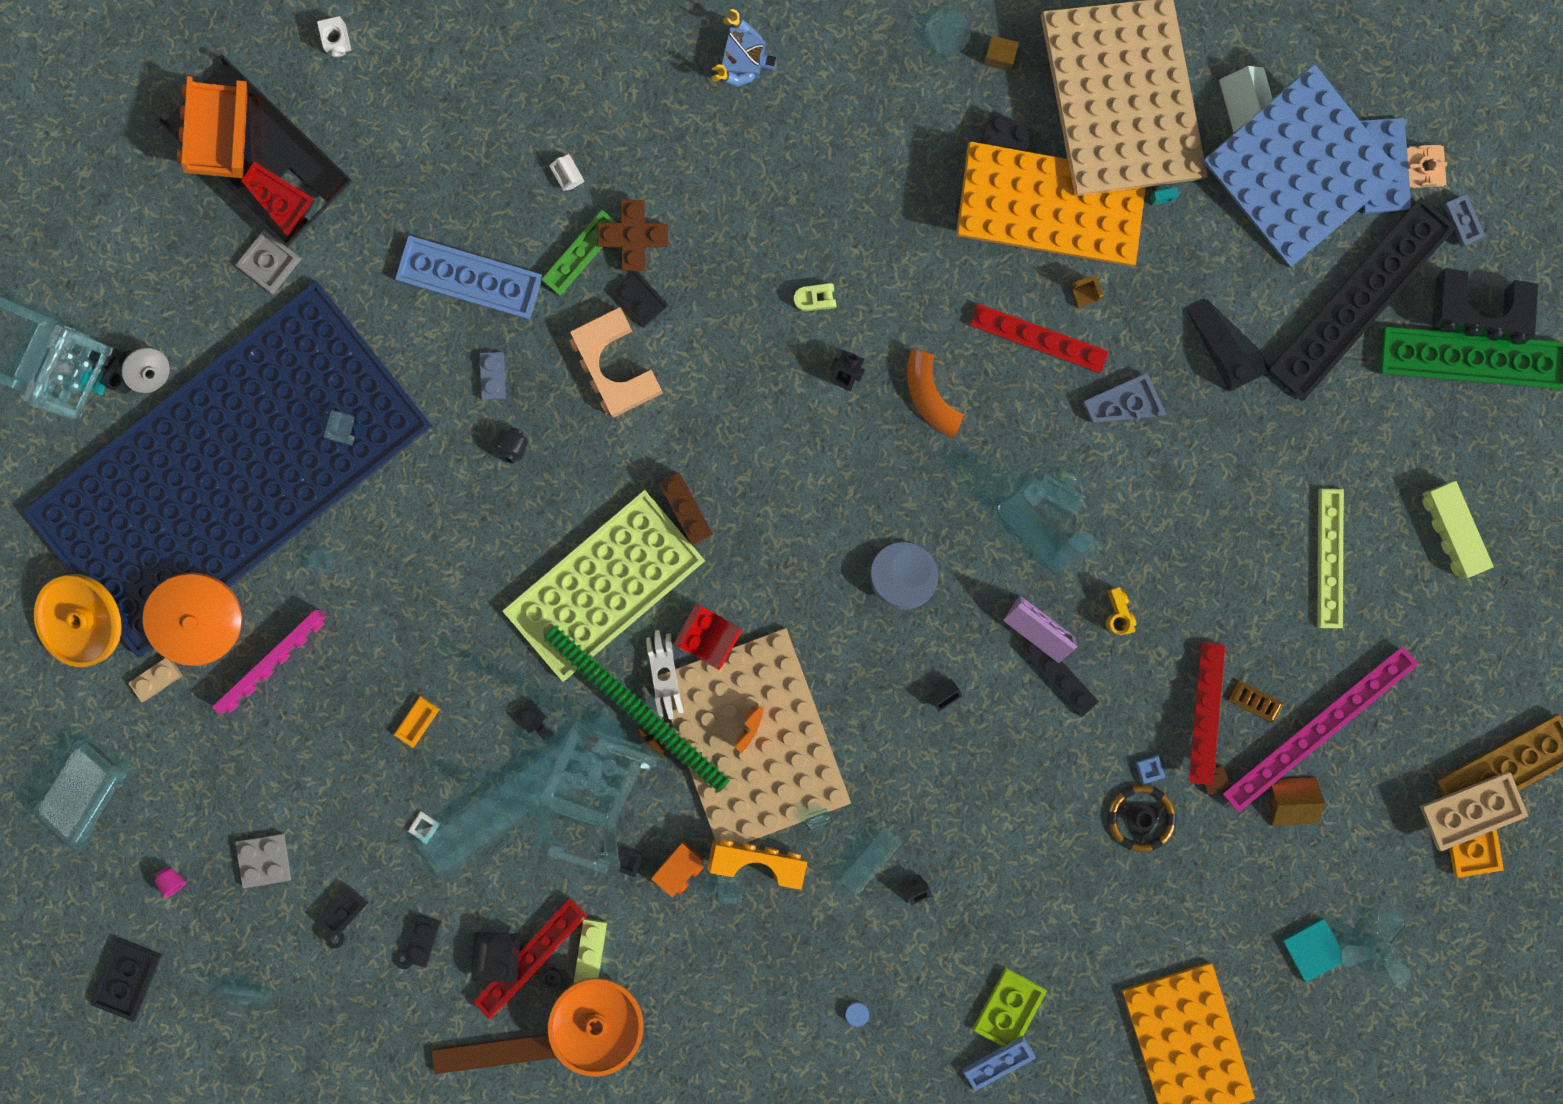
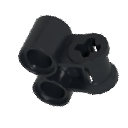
[92,343,132,394]

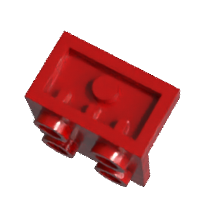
[674,603,742,670]

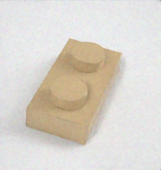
[129,658,183,702]

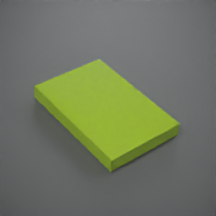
[972,967,1047,1047]

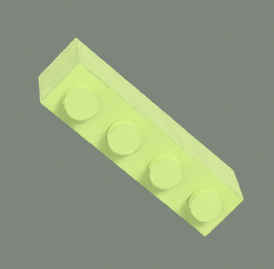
[1422,481,1494,578]

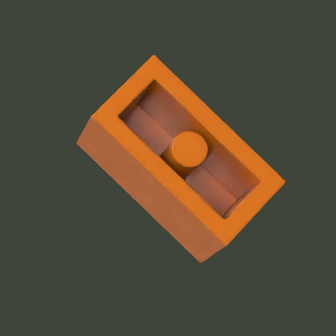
[651,840,704,898]

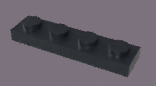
[1018,640,1099,717]

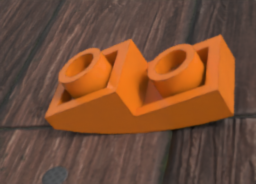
[735,705,764,754]

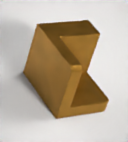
[984,36,1019,71]
[1070,274,1104,309]

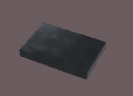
[90,938,162,1022]

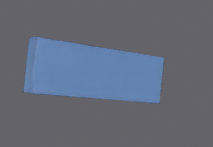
[962,1036,1036,1091]

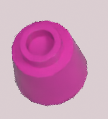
[155,867,187,898]

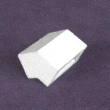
[549,154,585,191]

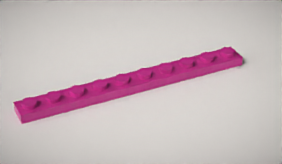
[1222,646,1419,813]

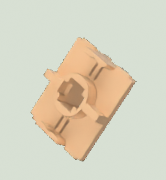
[1407,145,1448,188]

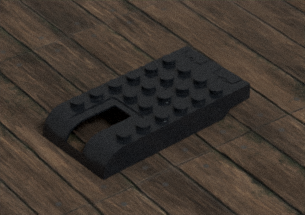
[156,54,353,248]

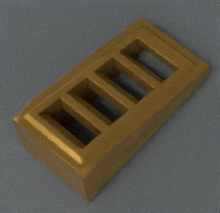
[1228,680,1284,723]

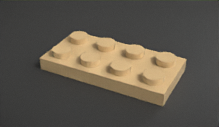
[1420,771,1528,851]

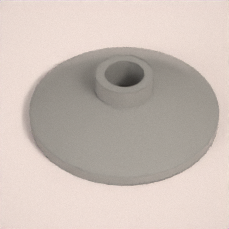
[121,348,170,393]

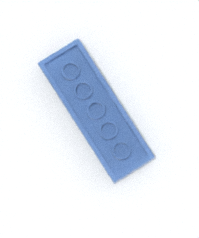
[395,236,543,320]

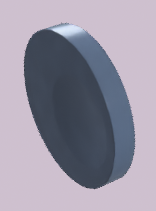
[870,542,938,609]

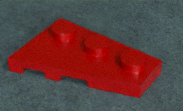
[241,162,316,239]

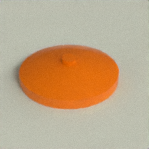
[143,572,242,666]
[548,978,643,1077]

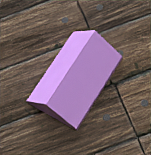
[1003,595,1077,663]

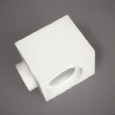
[317,16,351,57]

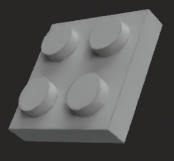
[236,834,291,888]

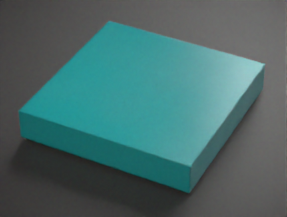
[1281,918,1347,982]

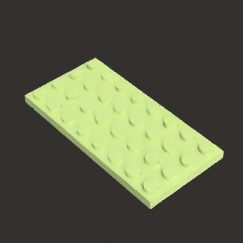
[503,490,705,682]

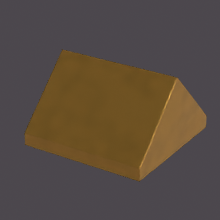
[1269,777,1325,826]

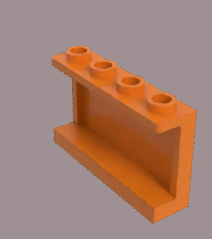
[177,76,248,178]

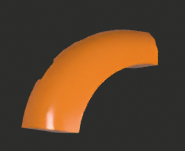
[907,350,964,439]

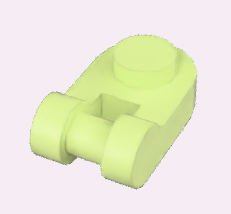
[794,284,837,311]

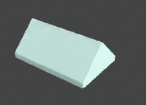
[1219,66,1273,133]

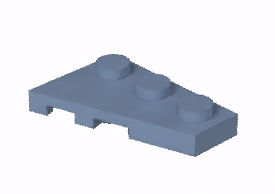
[1082,373,1167,423]

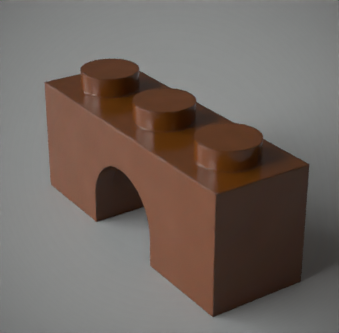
[659,472,714,546]

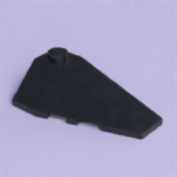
[1187,299,1269,392]

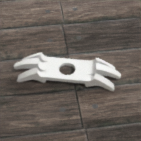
[646,630,684,719]

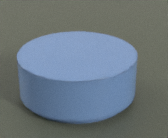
[845,1001,869,1027]

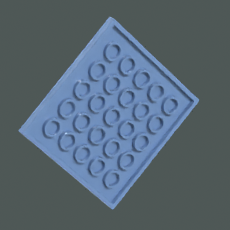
[1202,64,1401,267]

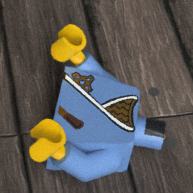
[711,9,777,87]

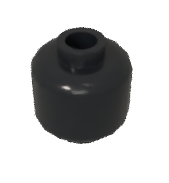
[494,427,528,464]

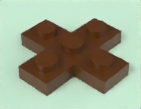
[597,199,668,271]

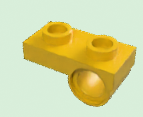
[1106,587,1136,635]

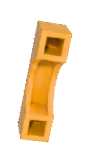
[707,839,807,890]

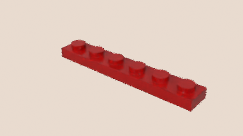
[970,303,1109,374]
[1188,642,1226,785]
[473,898,588,1019]

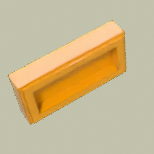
[394,696,440,748]

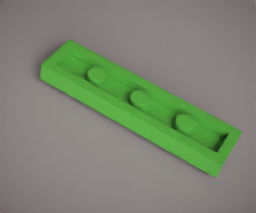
[541,210,617,296]

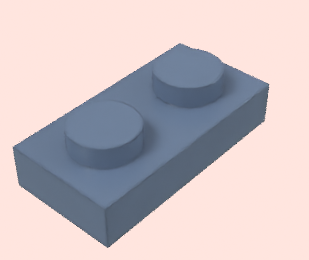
[1442,194,1486,247]
[480,352,506,400]

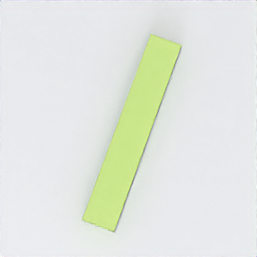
[1317,489,1344,628]

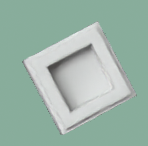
[408,811,440,844]

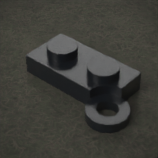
[317,887,368,949]
[395,915,441,969]

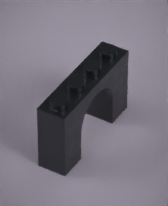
[1432,268,1538,345]

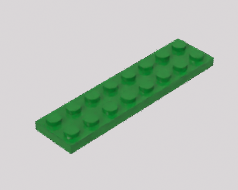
[1379,327,1563,390]

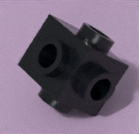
[829,350,865,392]

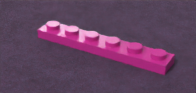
[212,610,327,714]

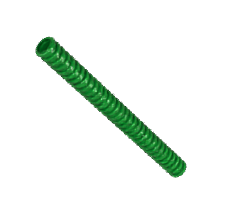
[543,625,730,793]

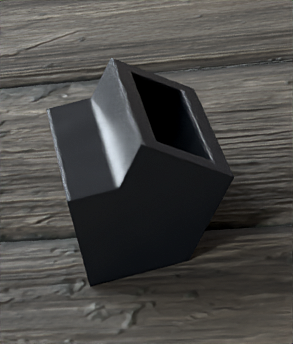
[926,678,963,712]

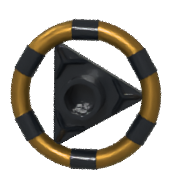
[1108,784,1176,852]

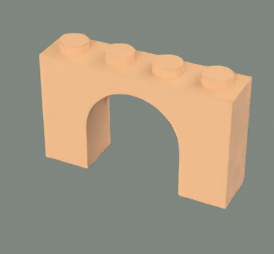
[569,307,663,418]

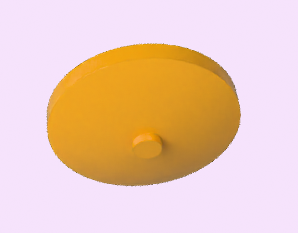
[34,574,121,667]

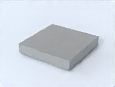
[235,229,302,294]

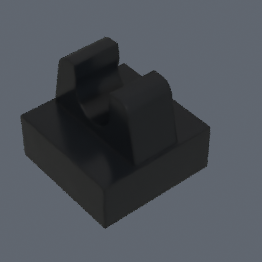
[904,874,932,906]

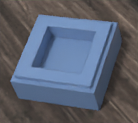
[1135,755,1165,784]

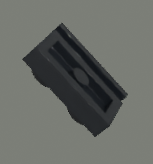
[612,271,668,328]

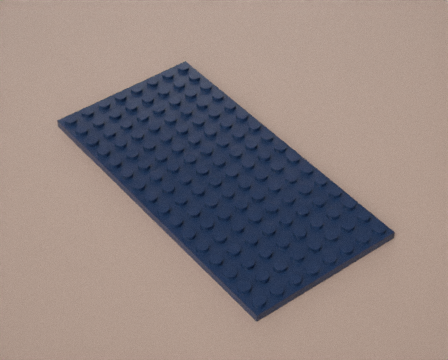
[23,281,433,658]

